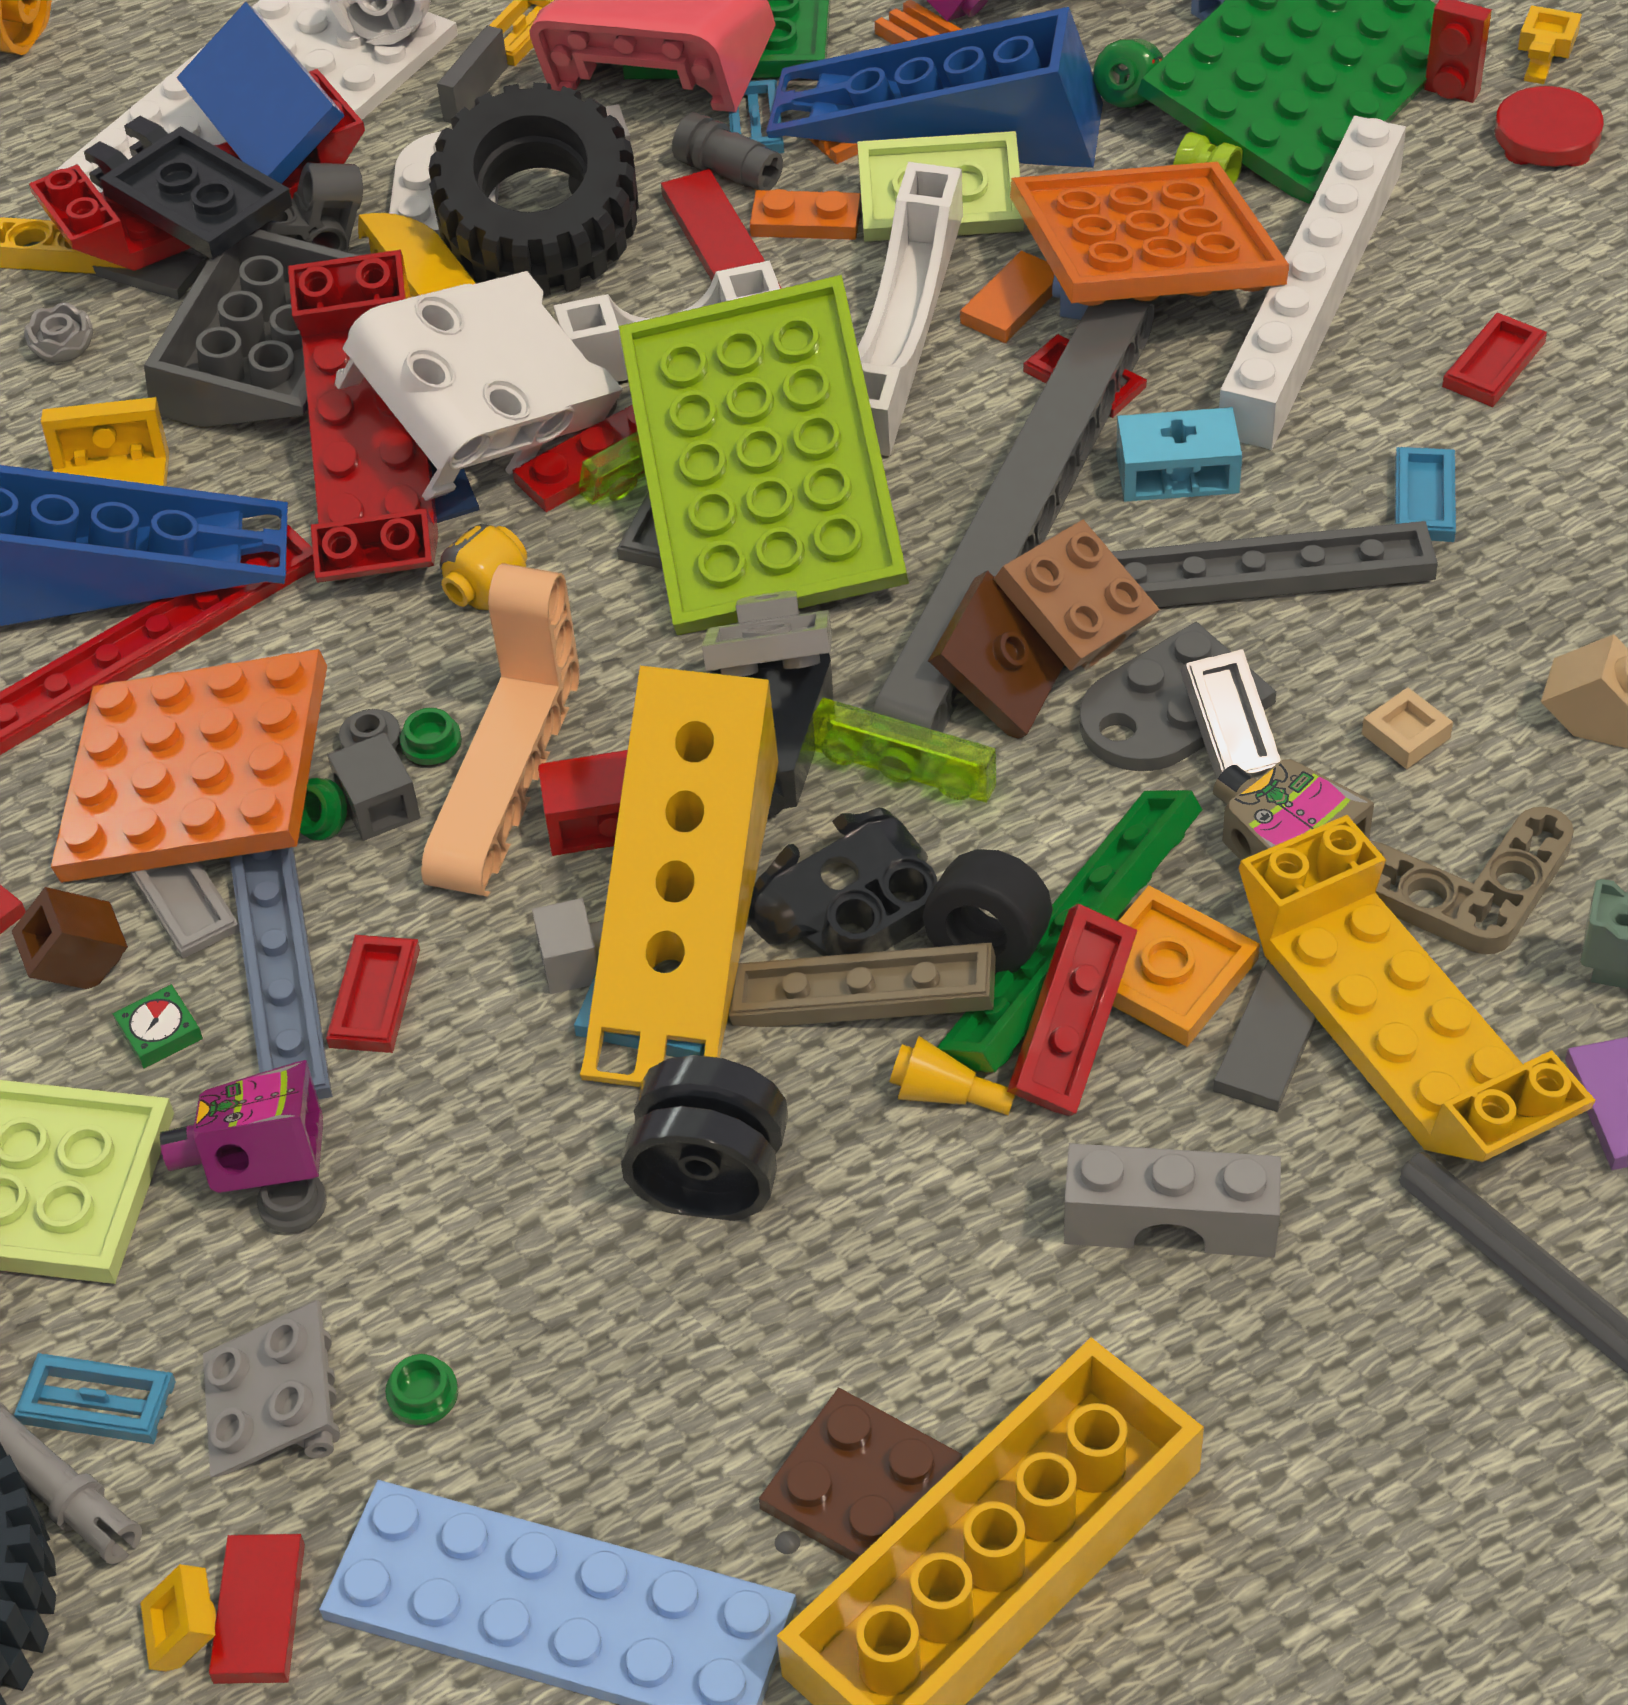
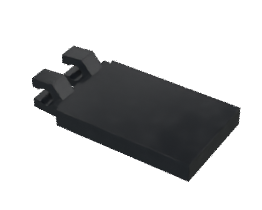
[84,116,292,260]

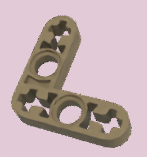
[1370,807,1574,954]

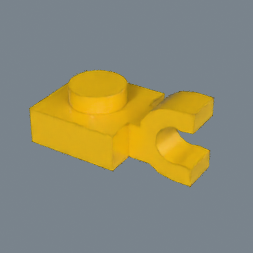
[1518,5,1582,84]

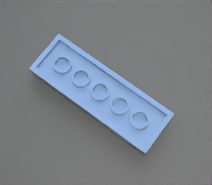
[319,1480,797,1705]

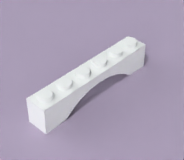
[858,162,963,456]

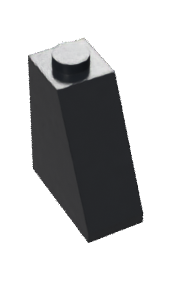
[708,653,833,817]

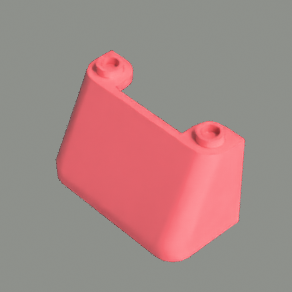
[529,0,776,112]

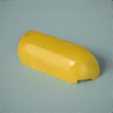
[358,213,476,297]

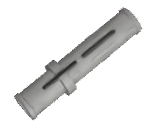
[0,1403,142,1564]

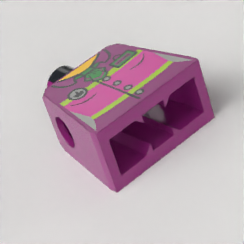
[160,1060,323,1193]

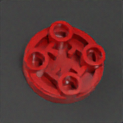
[1494,86,1604,167]

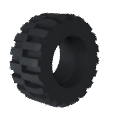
[428,82,639,296]

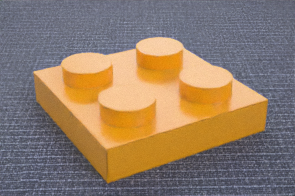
[1113,885,1260,1047]

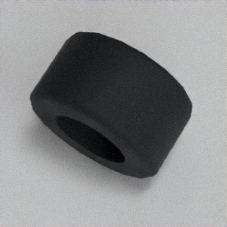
[923,849,1053,975]

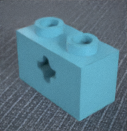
[1116,407,1242,502]

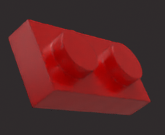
[1424,0,1492,103]

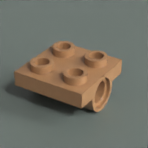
[994,519,1160,671]

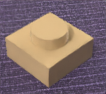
[1362,687,1453,769]

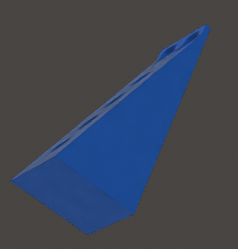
[766,7,1103,168]
[0,465,288,626]

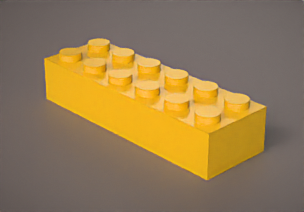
[776,1337,1204,1705]

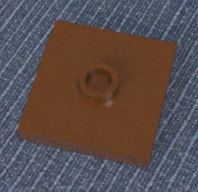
[928,570,1064,739]

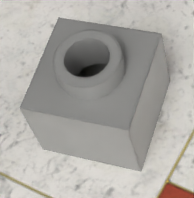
[532,898,603,994]

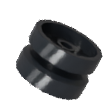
[621,1055,788,1221]

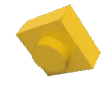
[140,1564,216,1672]

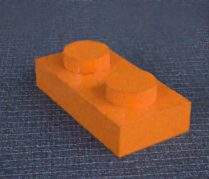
[750,189,861,240]

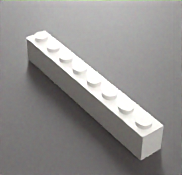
[1219,116,1406,450]

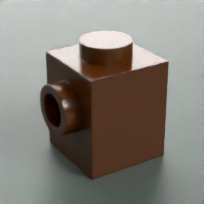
[12,887,128,989]

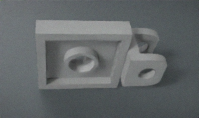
[702,591,832,676]

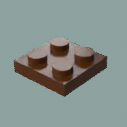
[759,1387,963,1562]

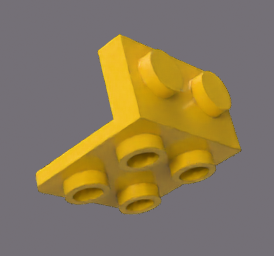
[41,397,170,486]

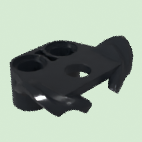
[749,807,937,956]

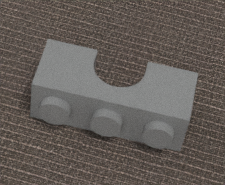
[1064,1143,1281,1258]

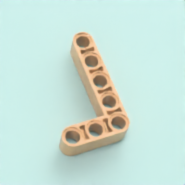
[421,563,580,897]

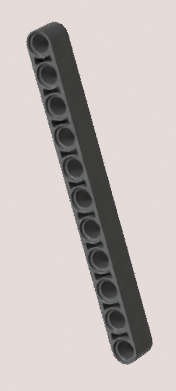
[870,298,1154,754]

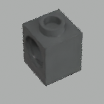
[327,732,421,841]

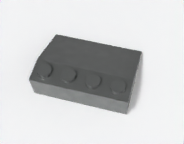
[144,229,359,427]

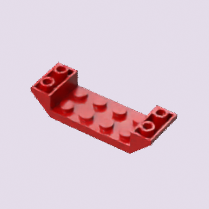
[29,69,365,271]
[288,249,439,583]

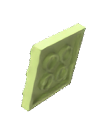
[0,1080,174,1284]

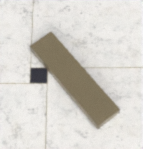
[729,943,996,1027]

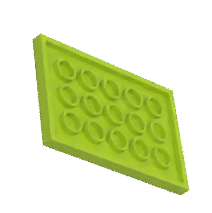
[618,275,909,635]

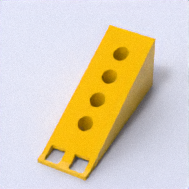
[580,665,779,1087]

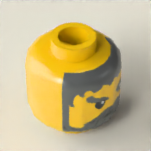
[440,524,527,610]

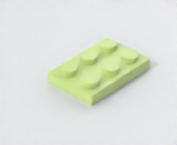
[857,131,1024,242]

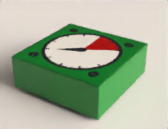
[112,984,203,1069]

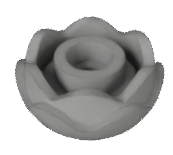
[24,302,93,362]

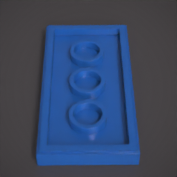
[176,2,345,184]

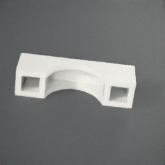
[553,260,780,382]

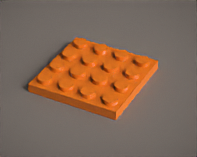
[1010,161,1289,306]
[51,649,327,883]

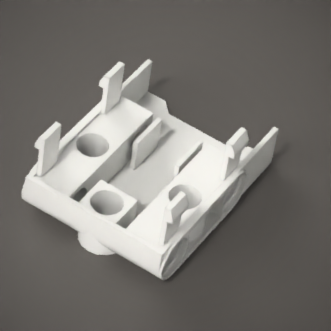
[335,271,623,501]

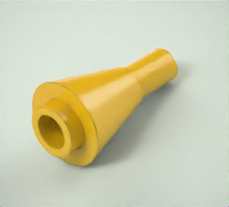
[889,1036,1015,1115]

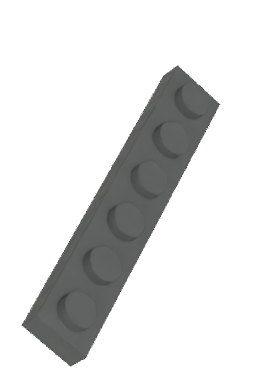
[1111,521,1438,607]

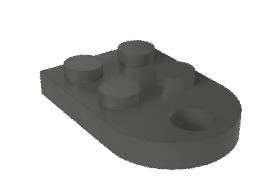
[1080,621,1277,771]

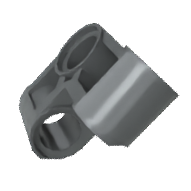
[259,163,363,252]

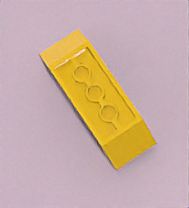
[1239,815,1596,1162]

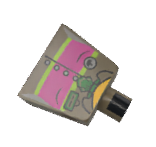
[1213,759,1374,860]

